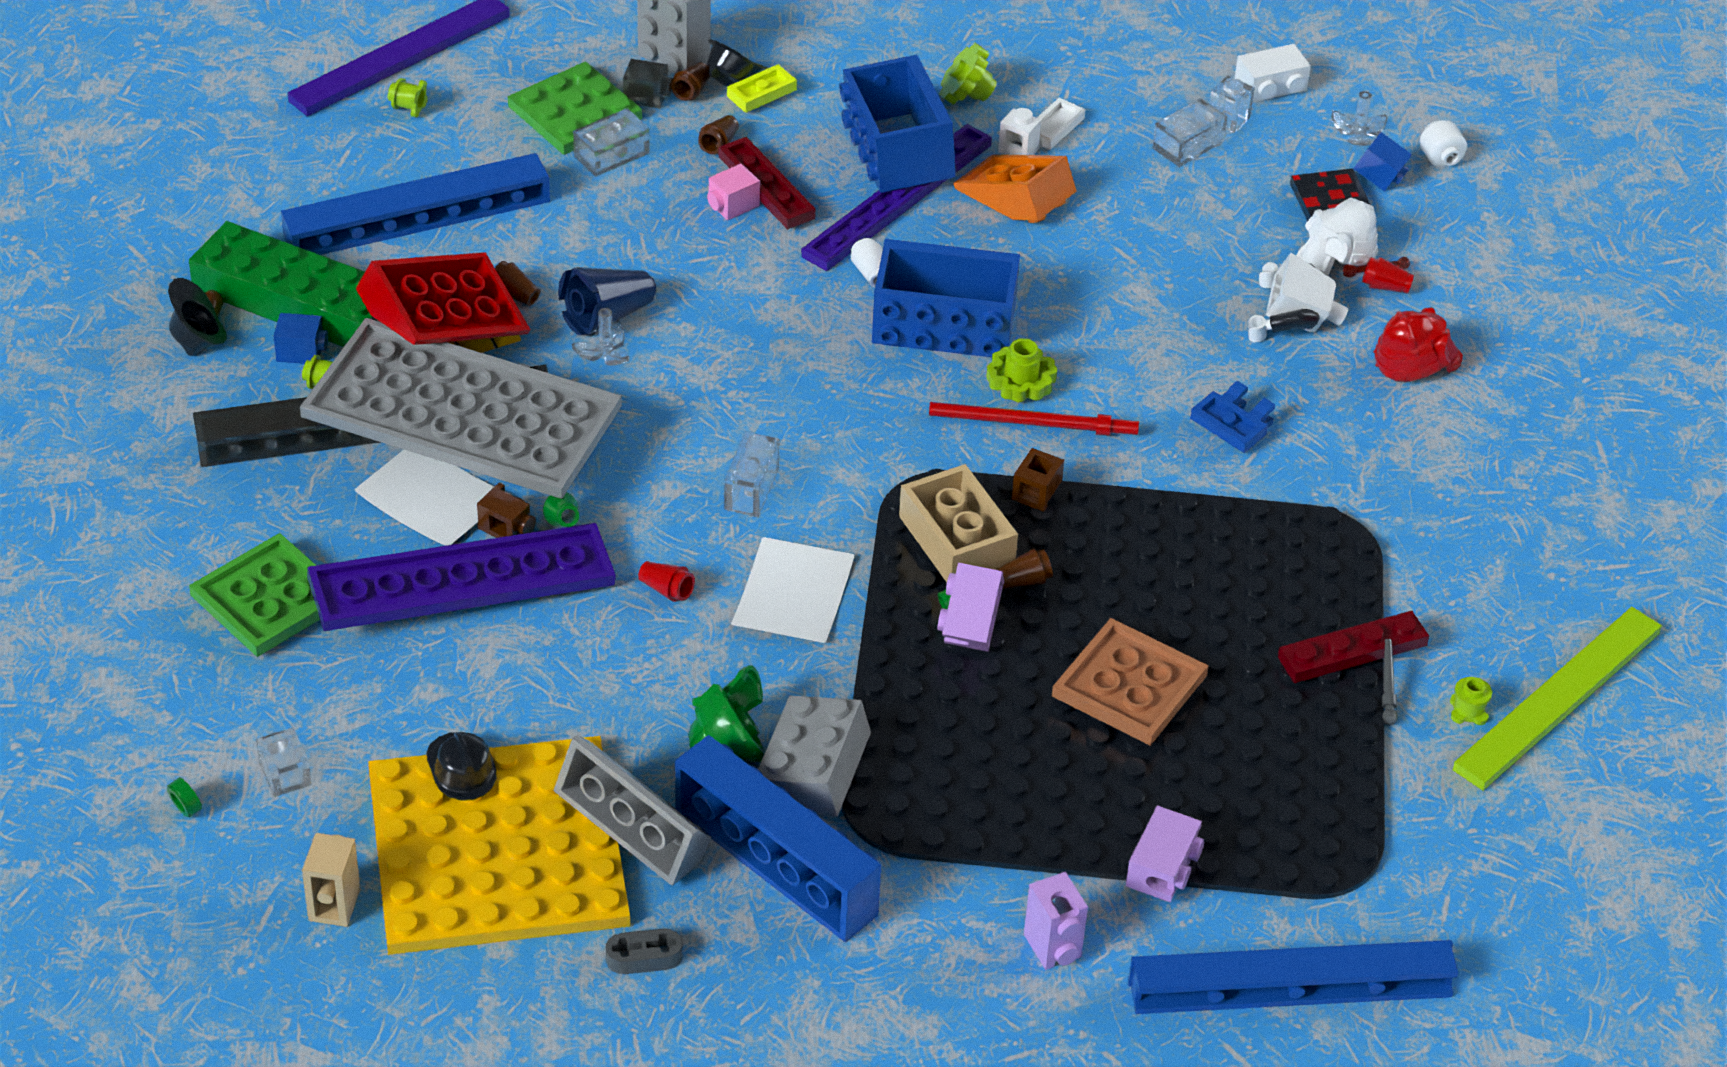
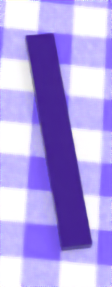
[287,0,510,117]
[801,124,992,272]

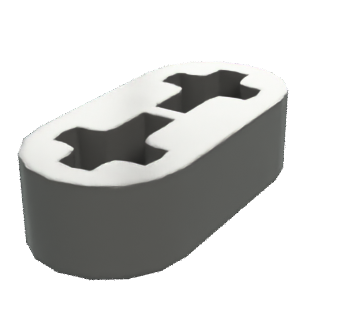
[605,929,682,974]

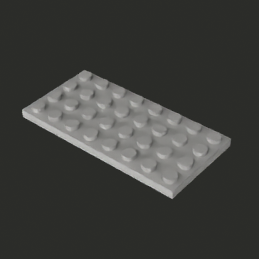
[300,318,622,499]

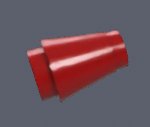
[1362,256,1414,294]
[638,561,695,602]

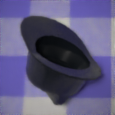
[707,39,768,86]
[168,278,227,356]
[426,732,497,801]

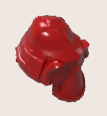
[1373,307,1463,382]

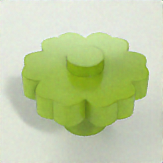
[939,43,997,105]
[986,338,1057,402]

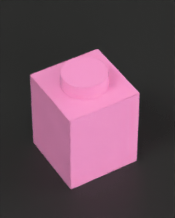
[707,164,760,220]

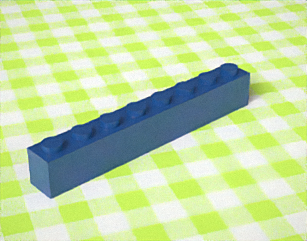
[281,153,550,255]

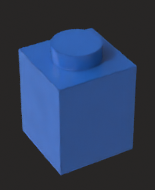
[1353,132,1412,192]
[273,313,328,364]

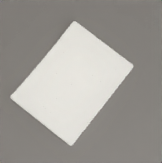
[355,450,510,546]
[731,537,854,643]

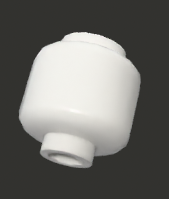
[1420,120,1467,166]

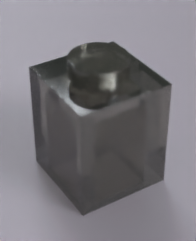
[623,58,673,109]

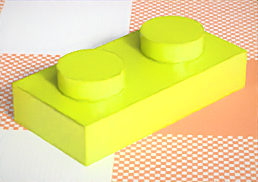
[727,64,797,113]

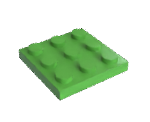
[508,61,642,155]
[189,533,320,657]

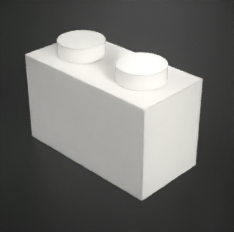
[1234,44,1311,103]

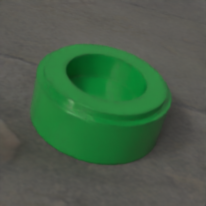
[167,777,202,817]

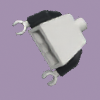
[1248,253,1348,342]

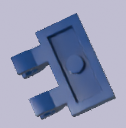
[1190,380,1275,453]

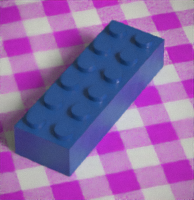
[675,735,881,942]

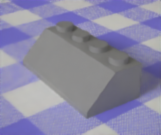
[553,735,711,886]

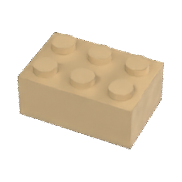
[899,464,1018,582]

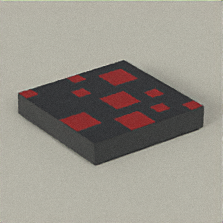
[1290,168,1371,221]

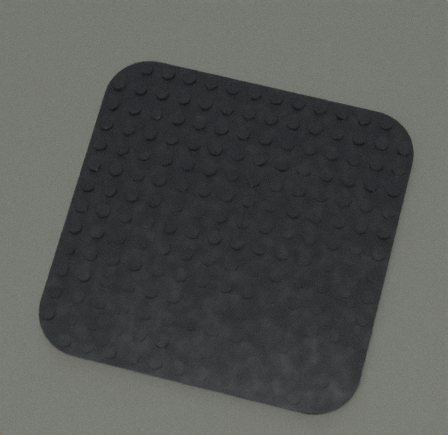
[841,469,1385,899]

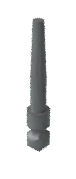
[1382,639,1398,725]

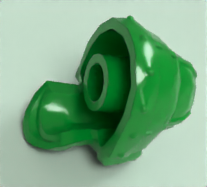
[688,665,766,763]

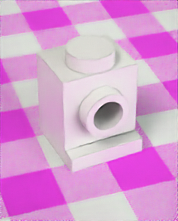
[998,108,1042,155]

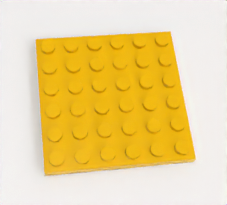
[368,736,631,955]

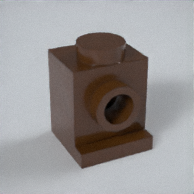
[1012,448,1065,512]
[477,482,536,538]

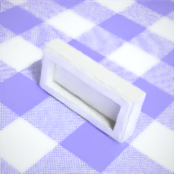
[1037,98,1086,150]

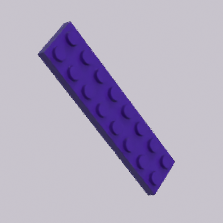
[307,523,616,631]

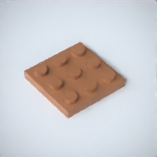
[1052,618,1208,746]

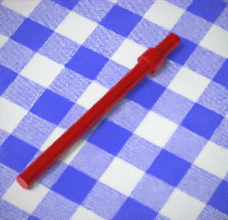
[929,402,1139,436]

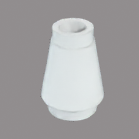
[851,238,883,287]

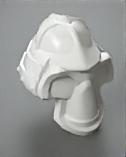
[1297,198,1378,275]

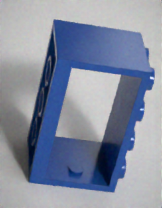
[839,55,956,193]
[872,239,1020,358]

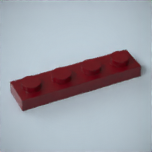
[718,137,816,230]
[1278,610,1429,683]

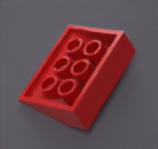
[356,252,531,345]

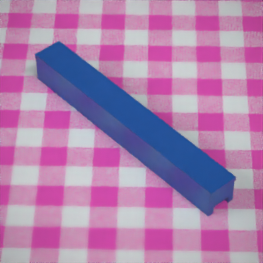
[1128,940,1459,1014]

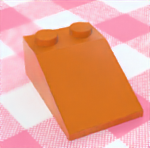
[953,155,1077,223]

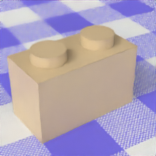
[302,833,360,927]

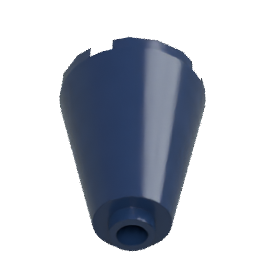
[558,267,656,335]

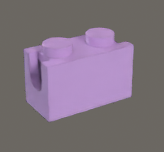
[937,562,1004,652]
[1126,806,1205,902]
[1024,872,1088,970]

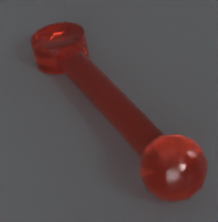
[1343,257,1410,278]

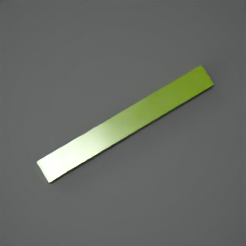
[1453,606,1662,791]

